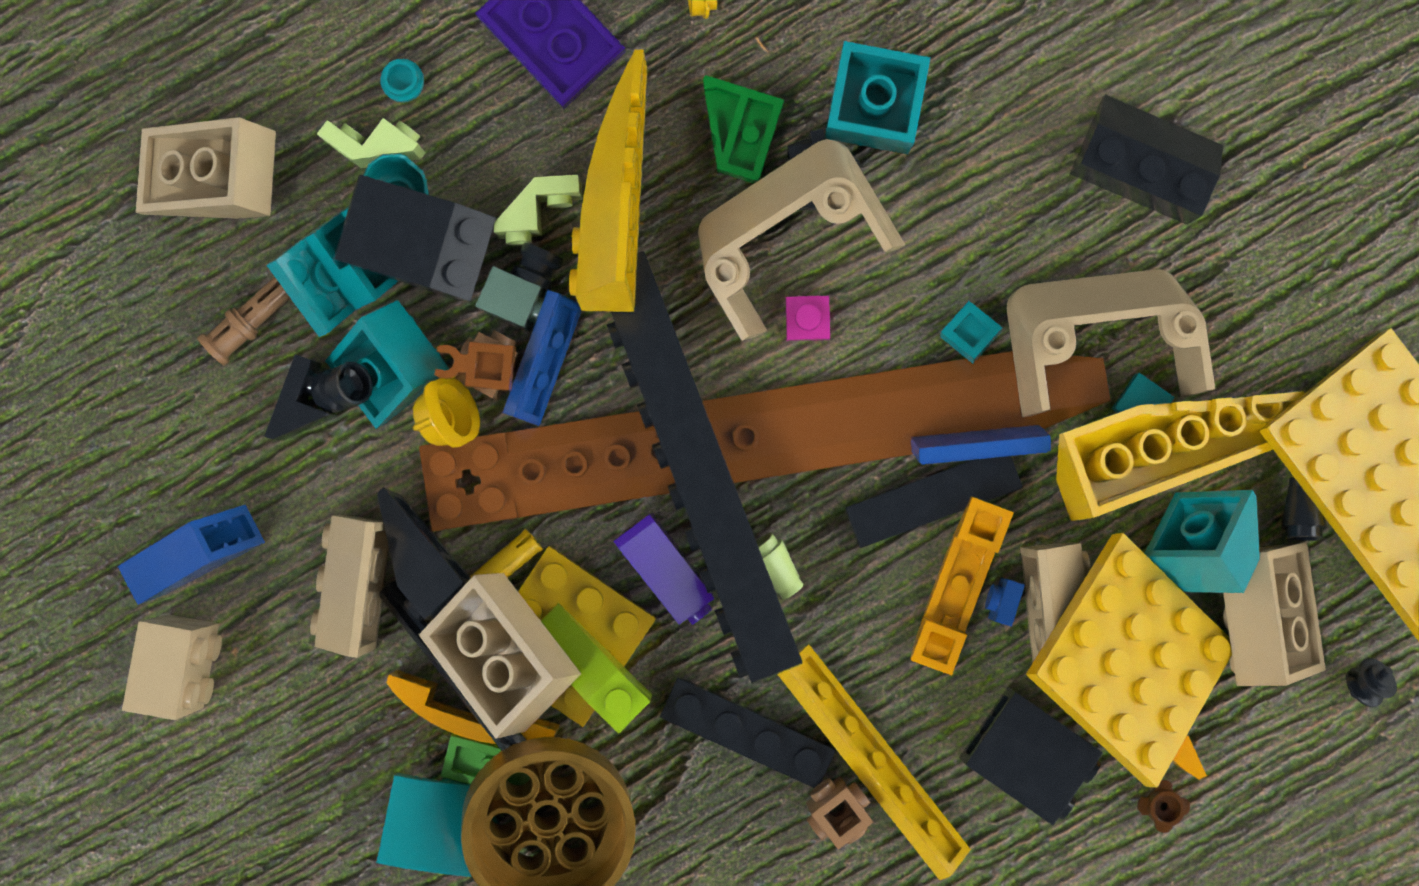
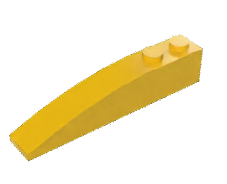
[569,49,648,312]
[1056,391,1305,521]

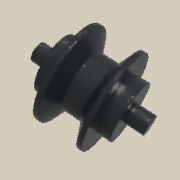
[1346,658,1397,707]

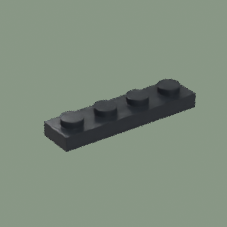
[660,676,836,788]

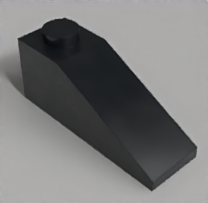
[377,487,471,621]

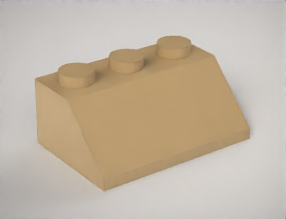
[310,515,389,658]
[1020,542,1091,663]
[1223,542,1326,686]

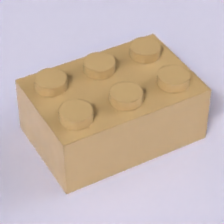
[419,573,581,739]

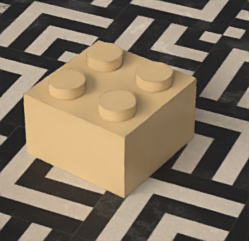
[122,614,222,720]

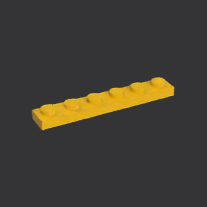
[777,644,971,880]

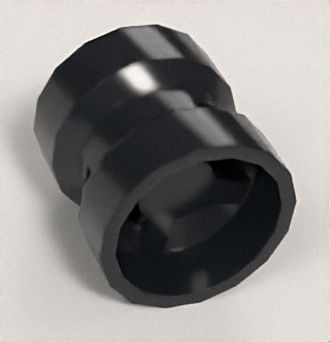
[311,362,373,413]

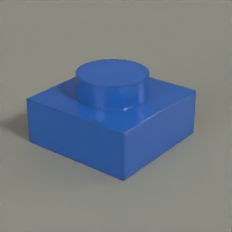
[985,577,1025,627]

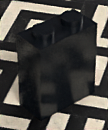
[959,687,1103,825]

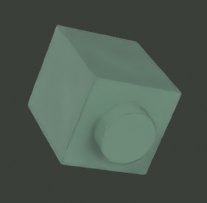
[475,266,545,331]

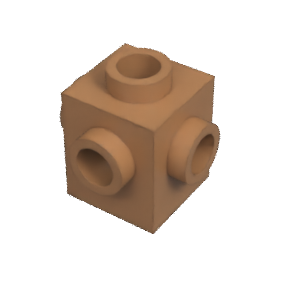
[806,776,874,850]

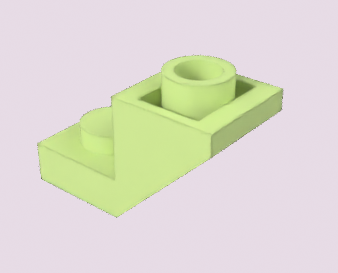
[317,118,426,168]
[494,175,583,245]

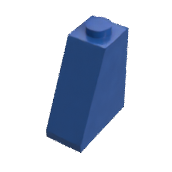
[118,504,265,605]

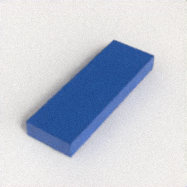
[502,290,582,426]
[911,425,1051,465]

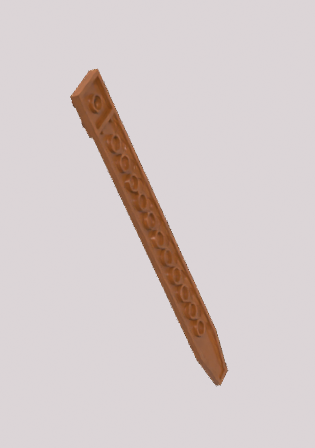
[419,351,1111,532]

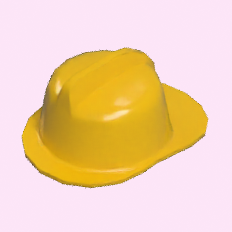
[413,378,480,448]

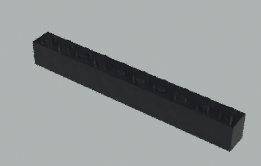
[606,251,803,684]

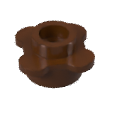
[1137,779,1190,833]

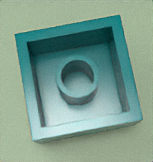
[824,41,931,155]

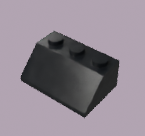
[1070,94,1223,225]

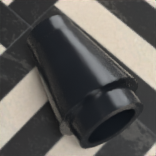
[1281,477,1327,541]

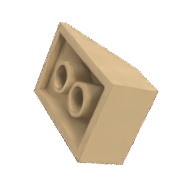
[136,117,276,219]

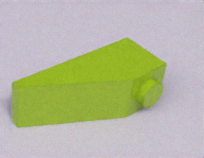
[541,603,652,733]

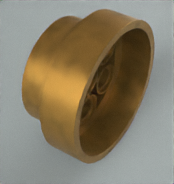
[461,737,636,886]

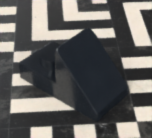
[264,354,338,441]

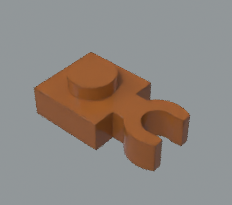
[434,342,516,391]

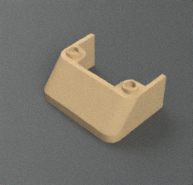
[698,140,905,341]
[1007,269,1215,417]

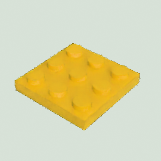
[518,546,657,727]

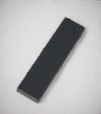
[844,456,1023,548]

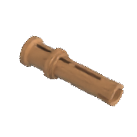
[197,277,290,366]

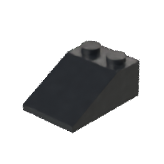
[333,175,496,301]

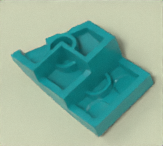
[266,206,398,337]
[376,772,500,877]

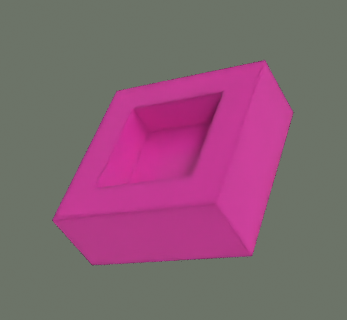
[785,296,830,341]

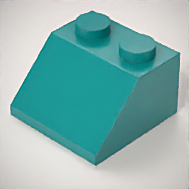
[325,300,449,429]
[1144,490,1260,593]

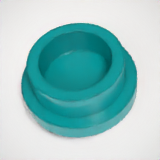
[380,59,424,103]

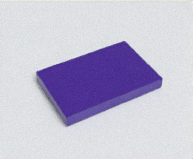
[475,0,626,109]

